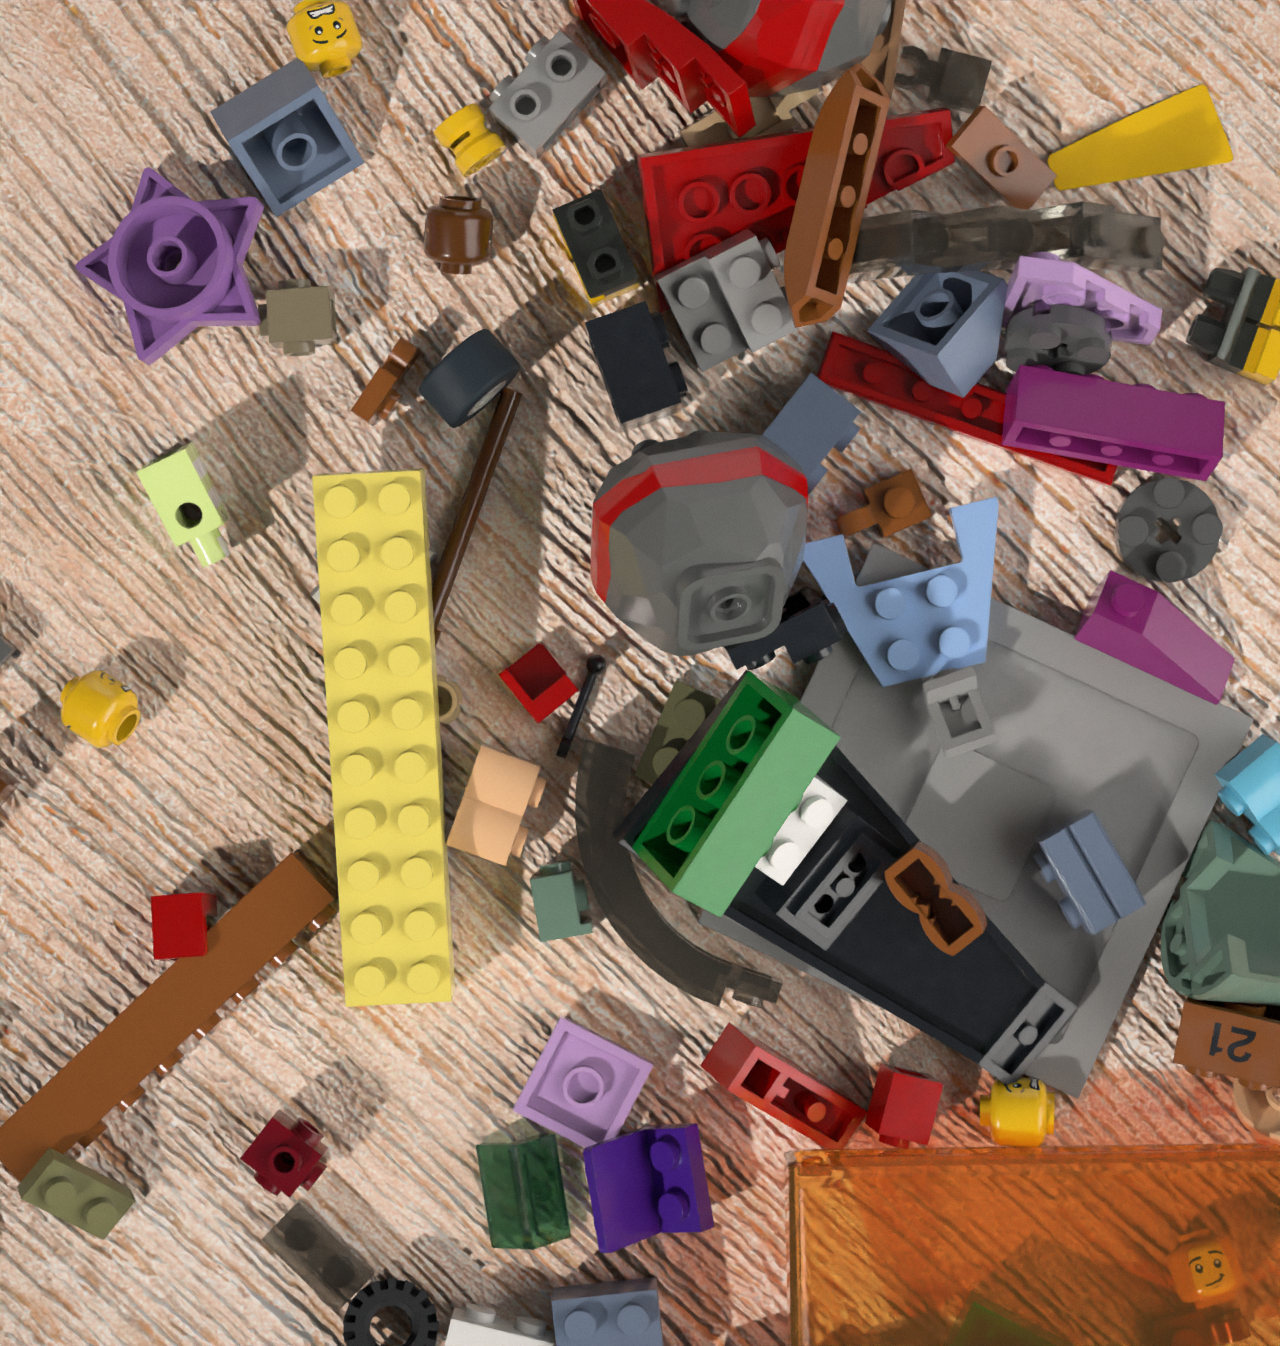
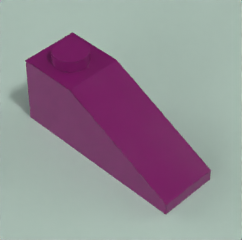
[1074,570,1235,705]

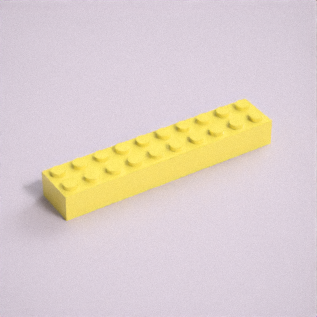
[312,468,455,1007]

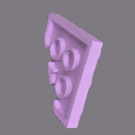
[1002,252,1162,345]

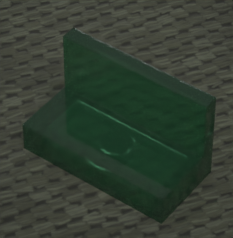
[476,1134,571,1250]

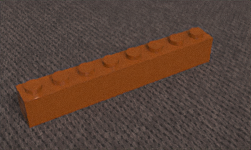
[0,850,339,1183]

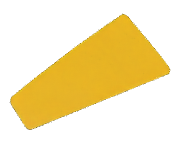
[1047,84,1233,191]

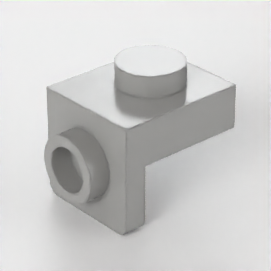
[923,667,996,759]

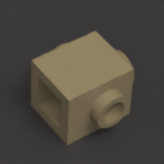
[258,279,338,356]

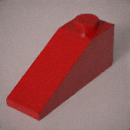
[700,1022,867,1155]

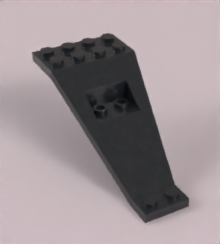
[612,670,1078,1085]

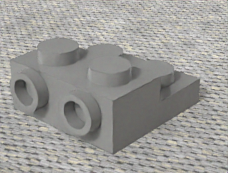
[654,229,799,372]

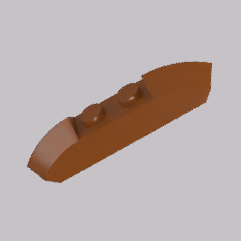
[784,63,890,328]

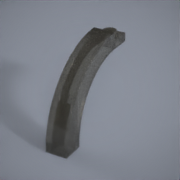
[575,738,782,1008]

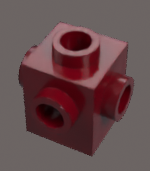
[240,1109,328,1198]

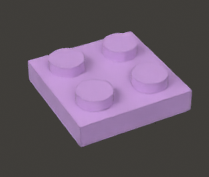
[513,1015,654,1148]

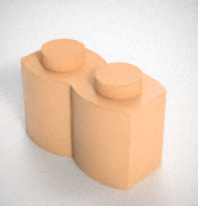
[446,743,547,866]

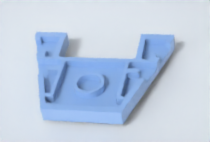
[803,497,999,687]

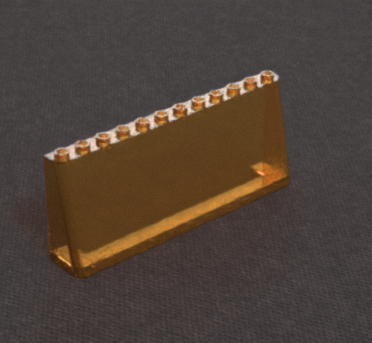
[784,1143,1280,1346]

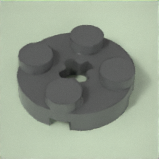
[1004,304,1112,375]
[1114,477,1223,583]

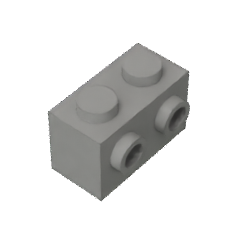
[489,30,607,160]

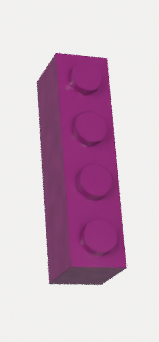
[1002,365,1225,481]

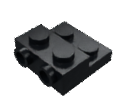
[722,586,847,670]

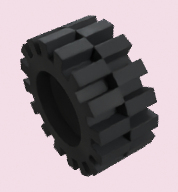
[343,1278,439,1346]

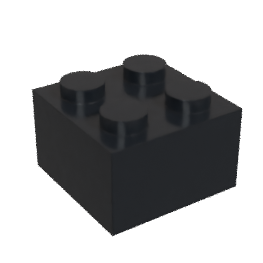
[585,301,688,432]

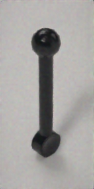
[556,654,607,759]

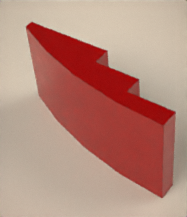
[573,0,756,138]

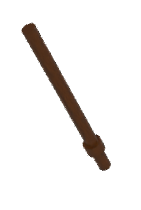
[431,387,523,649]

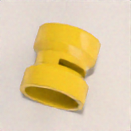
[434,103,506,177]

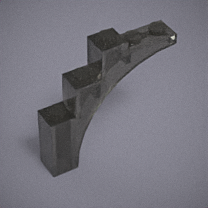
[847,201,1164,283]

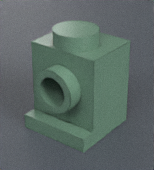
[530,860,594,942]

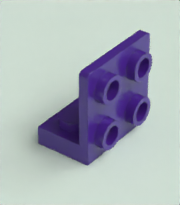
[583,1123,714,1253]

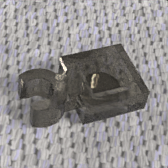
[894,46,992,114]

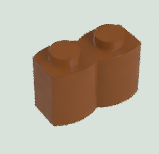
[884,841,987,956]

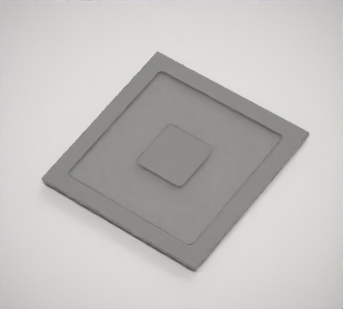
[698,543,1254,1099]

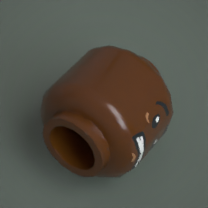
[423,196,493,274]

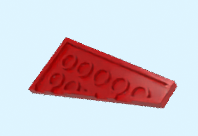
[637,107,955,313]

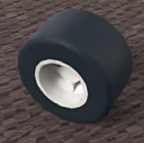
[419,329,520,428]

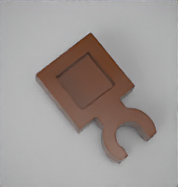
[351,337,421,426]

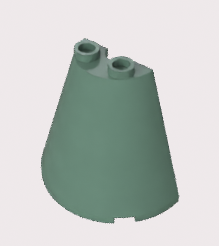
[1161,820,1280,1006]

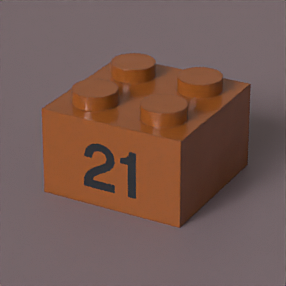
[1173,997,1280,1091]

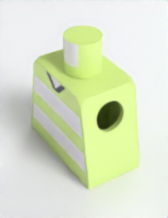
[136,441,231,568]

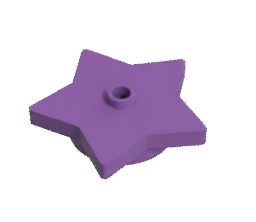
[75,167,264,365]

